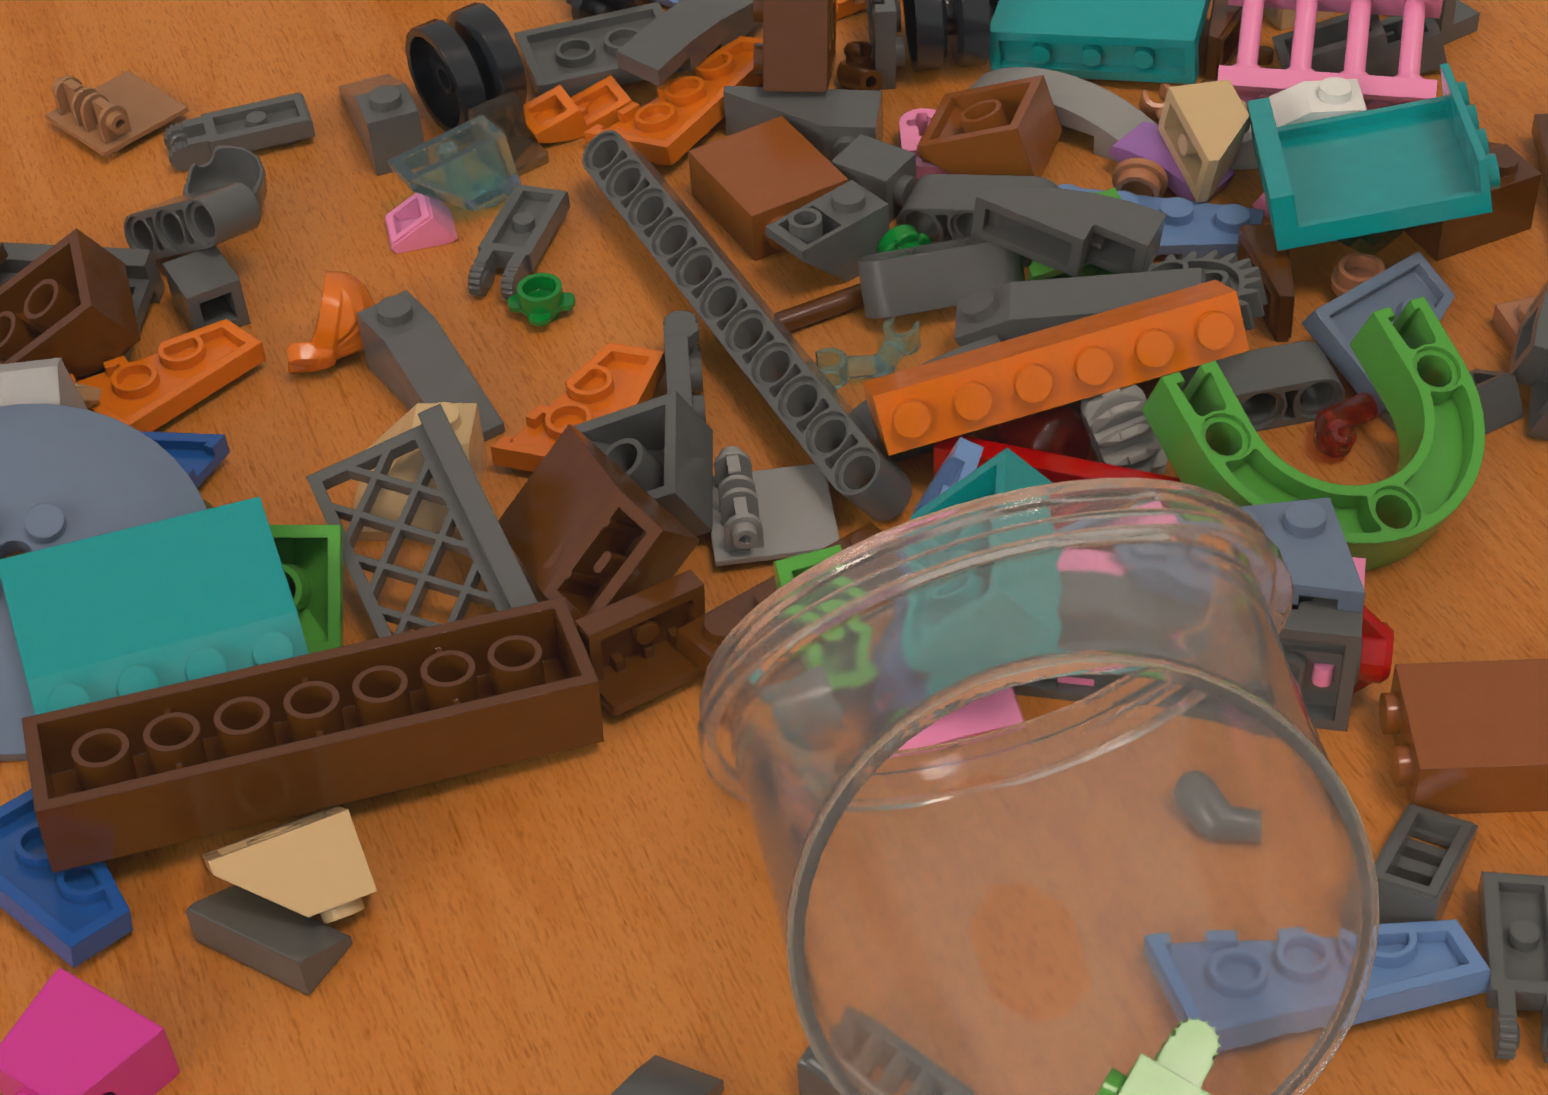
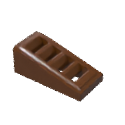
[1205,0,1243,80]
[1237,224,1295,342]

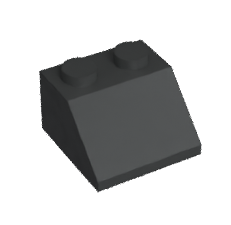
[575,391,713,536]

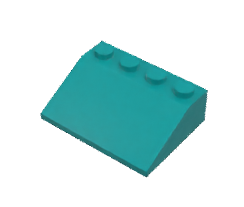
[0,496,309,715]

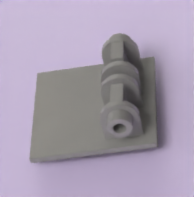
[710,446,839,567]

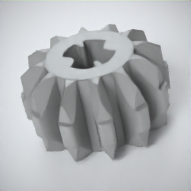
[1080,384,1168,474]

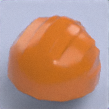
[286,270,375,374]

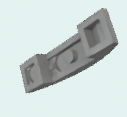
[968,67,1157,162]

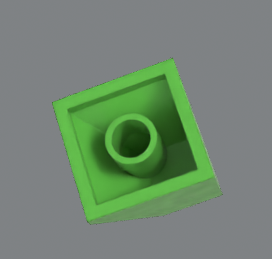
[269,525,343,654]

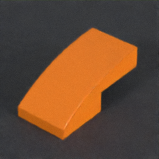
[515,75,633,143]

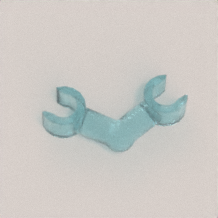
[815,317,921,389]

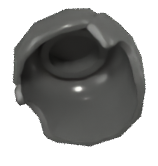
[182,145,267,210]

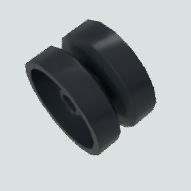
[902,0,990,72]
[405,2,527,137]

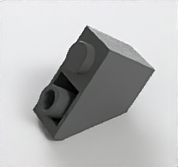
[766,180,889,282]

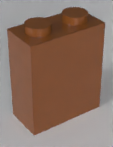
[688,116,848,261]
[1379,659,1548,814]

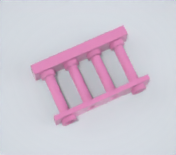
[1217,0,1443,110]

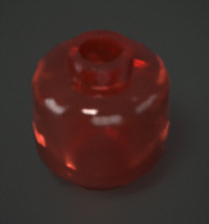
[996,405,1090,460]

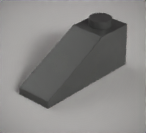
[339,74,428,176]
[723,86,883,162]
[356,290,505,442]

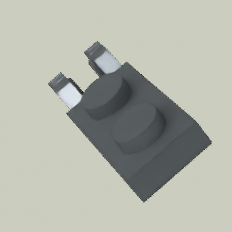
[163,92,315,172]
[467,184,570,300]
[663,310,706,423]
[1478,871,1548,1063]

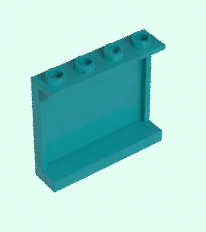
[989,0,1211,84]
[1247,63,1500,251]

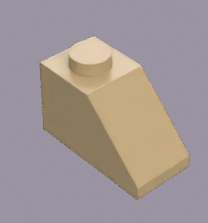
[1157,79,1250,203]

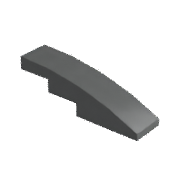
[616,0,758,86]

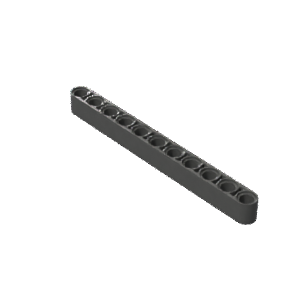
[582,130,912,522]

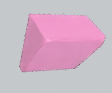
[385,187,458,253]

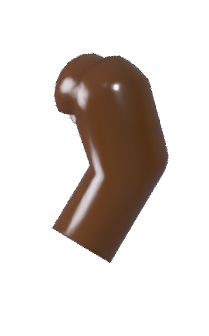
[837,41,882,91]

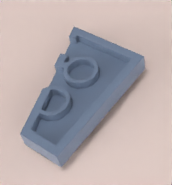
[1301,251,1455,417]
[1126,497,1365,613]

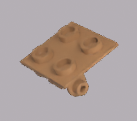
[45,71,189,157]

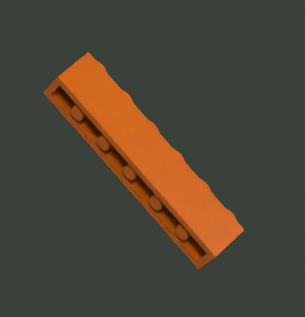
[862,279,1250,456]

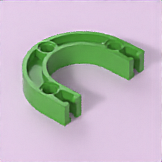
[1141,296,1485,571]

